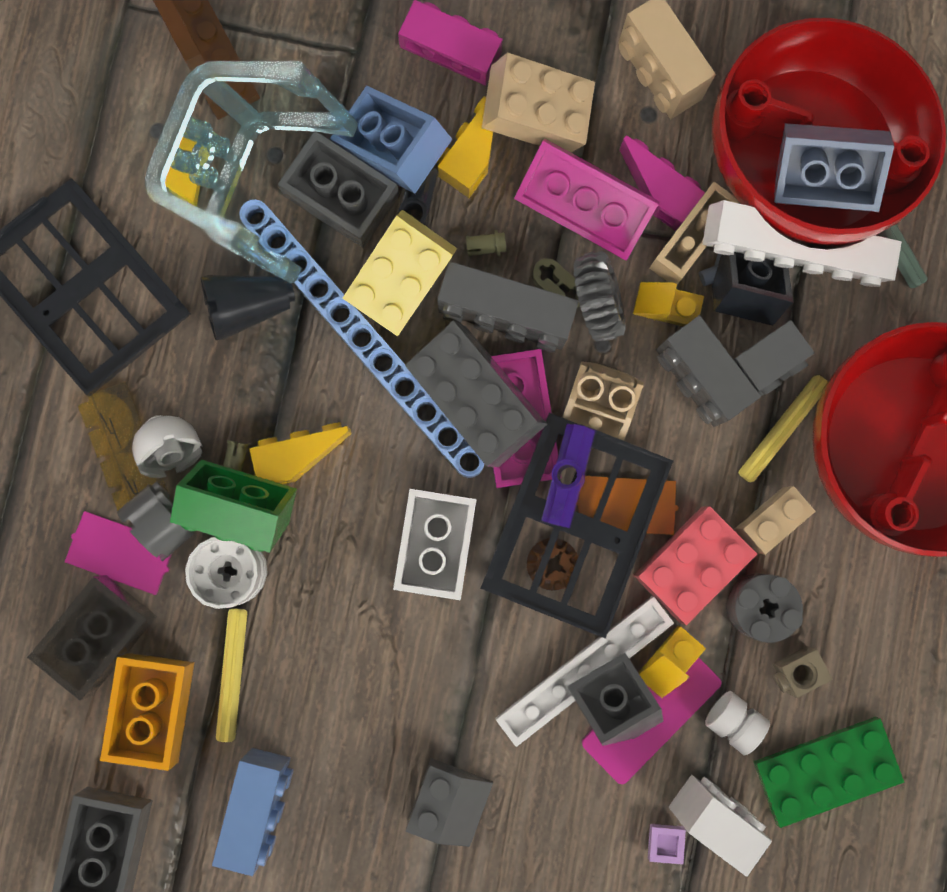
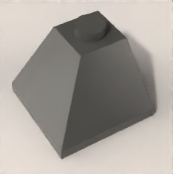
[567,653,664,746]

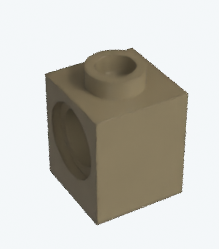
[773,646,833,698]

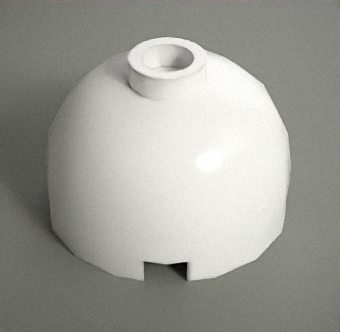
[132,415,202,478]

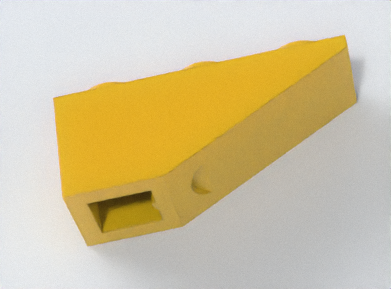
[437,96,494,198]
[249,422,351,484]

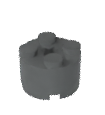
[117,481,195,561]
[726,573,803,643]

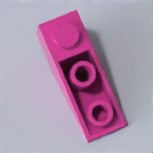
[619,135,705,231]

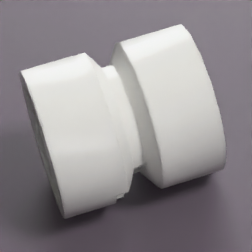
[705,691,770,756]

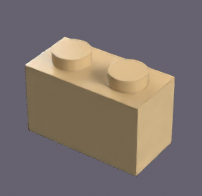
[734,486,816,555]

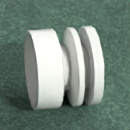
[185,537,267,609]

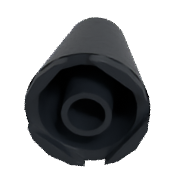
[200,275,295,340]

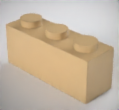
[649,182,739,284]

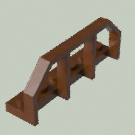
[153,0,260,120]

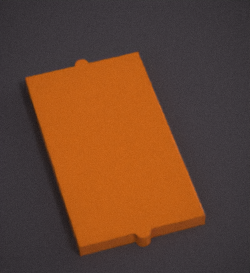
[577,476,678,535]

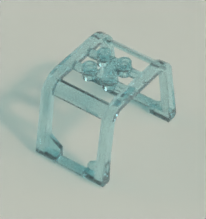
[145,61,358,283]

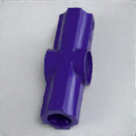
[541,423,596,529]

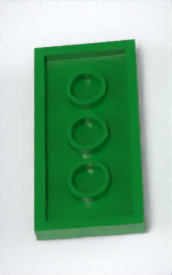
[753,717,905,828]

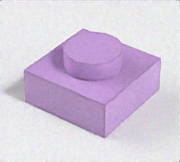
[648,824,686,864]

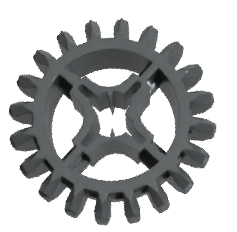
[573,251,626,341]

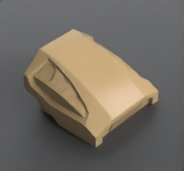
[562,361,643,441]

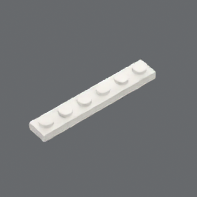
[495,596,674,747]

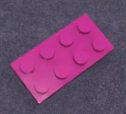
[514,139,660,261]
[491,349,562,489]

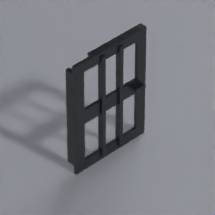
[0,178,191,397]
[480,413,674,639]

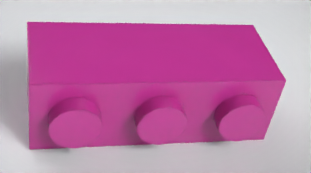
[398,0,503,86]

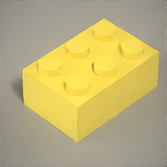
[342,210,457,336]

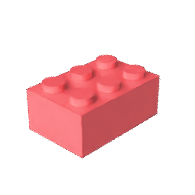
[633,506,757,625]

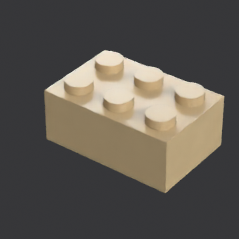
[618,0,716,120]
[482,52,595,152]

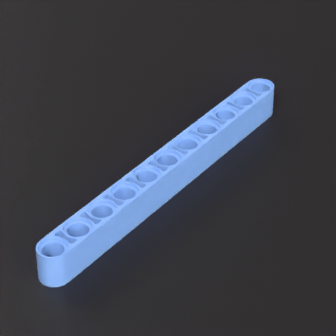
[239,199,484,478]

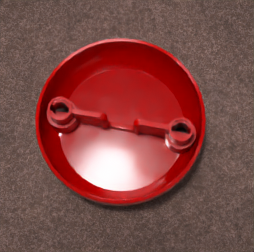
[712,18,946,245]
[812,322,947,557]

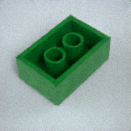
[170,460,297,553]

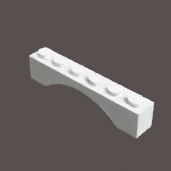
[702,200,902,287]

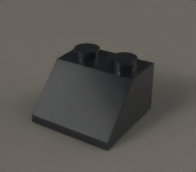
[712,252,793,326]

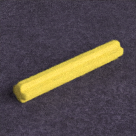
[738,375,828,483]
[216,608,247,742]

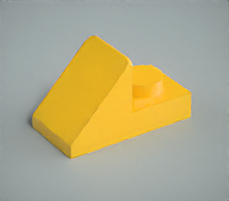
[633,282,704,327]
[638,625,706,698]

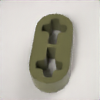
[532,258,580,310]

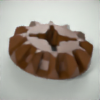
[527,538,578,591]

